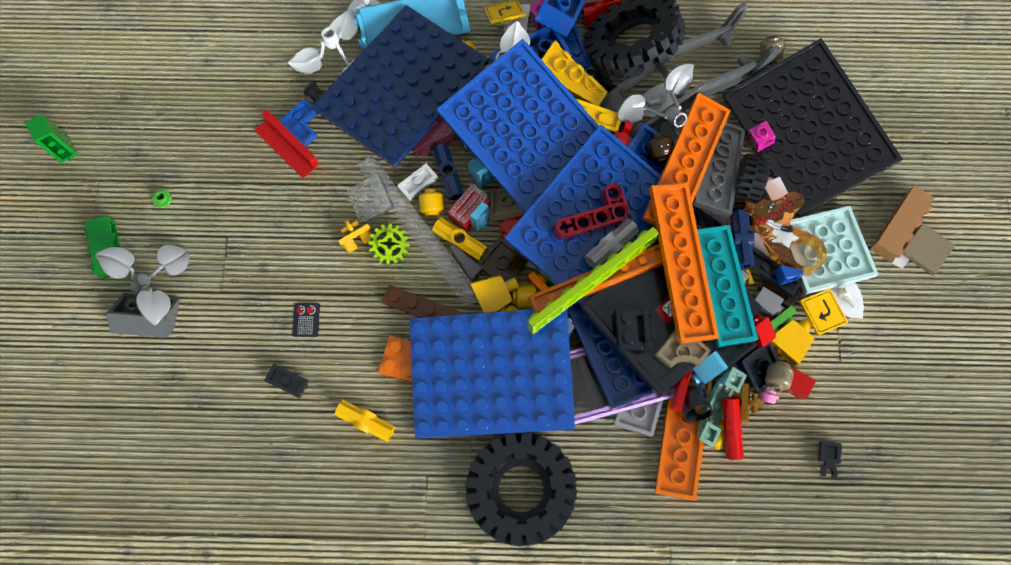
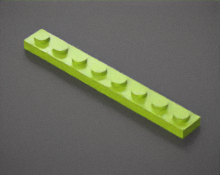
[528,227,659,334]

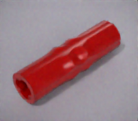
[722,397,744,460]

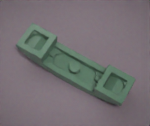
[697,366,747,448]

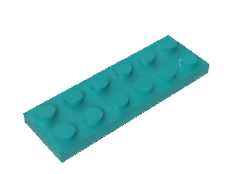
[697,225,758,347]

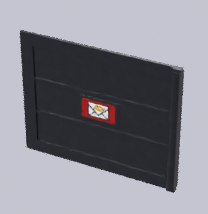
[580,243,762,398]

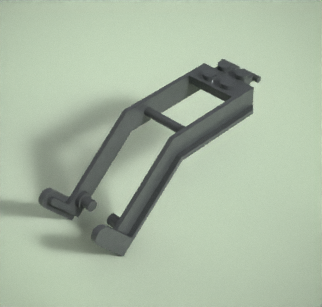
[601,3,781,138]

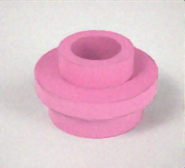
[759,389,779,404]

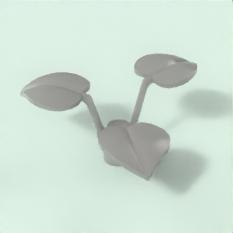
[617,63,694,144]
[95,244,190,326]

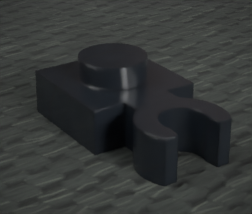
[818,441,842,478]

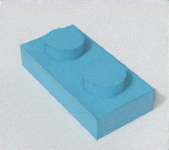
[470,202,490,232]

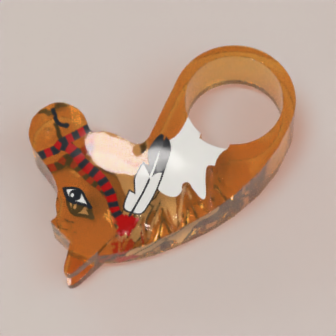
[744,192,827,276]

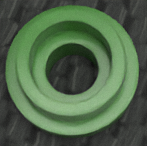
[152,189,172,207]

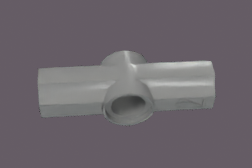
[584,219,639,268]

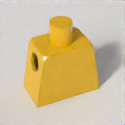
[471,275,520,313]
[771,318,814,367]

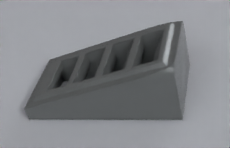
[450,245,482,282]

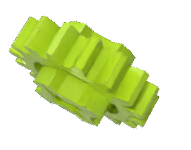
[368,223,410,265]

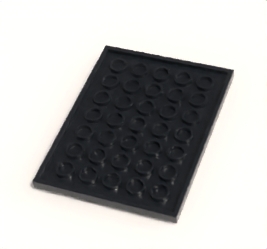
[723,38,903,218]

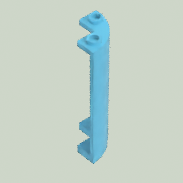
[354,0,471,50]

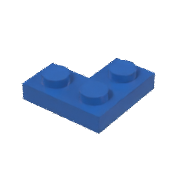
[279,98,318,147]

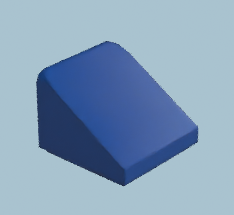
[774,265,804,285]

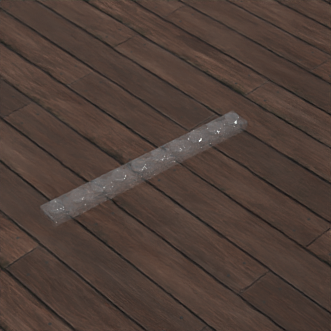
[357,155,478,309]

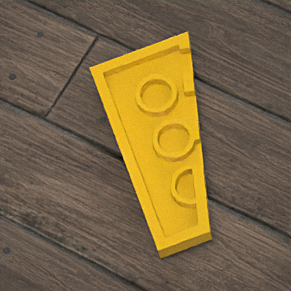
[542,40,608,106]

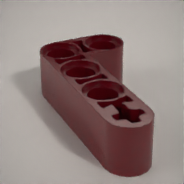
[552,184,629,240]

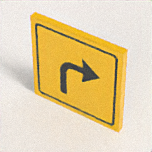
[484,0,526,24]
[799,289,849,336]

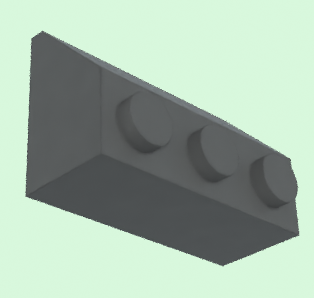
[106,293,180,338]

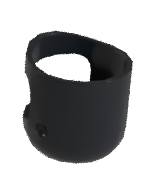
[682,385,713,421]

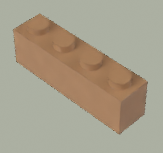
[870,185,934,262]

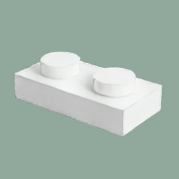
[397,164,438,201]

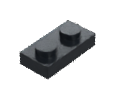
[264,363,309,399]

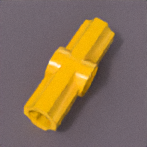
[432,217,488,261]
[335,400,396,442]

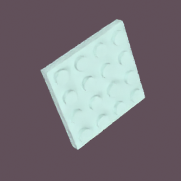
[786,206,879,294]

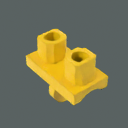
[338,220,373,253]

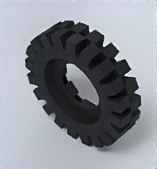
[583,0,686,79]
[465,432,577,546]

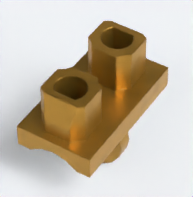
[732,384,764,423]

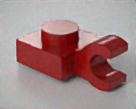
[614,120,634,147]

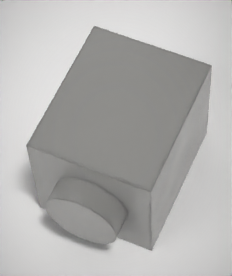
[755,287,784,320]

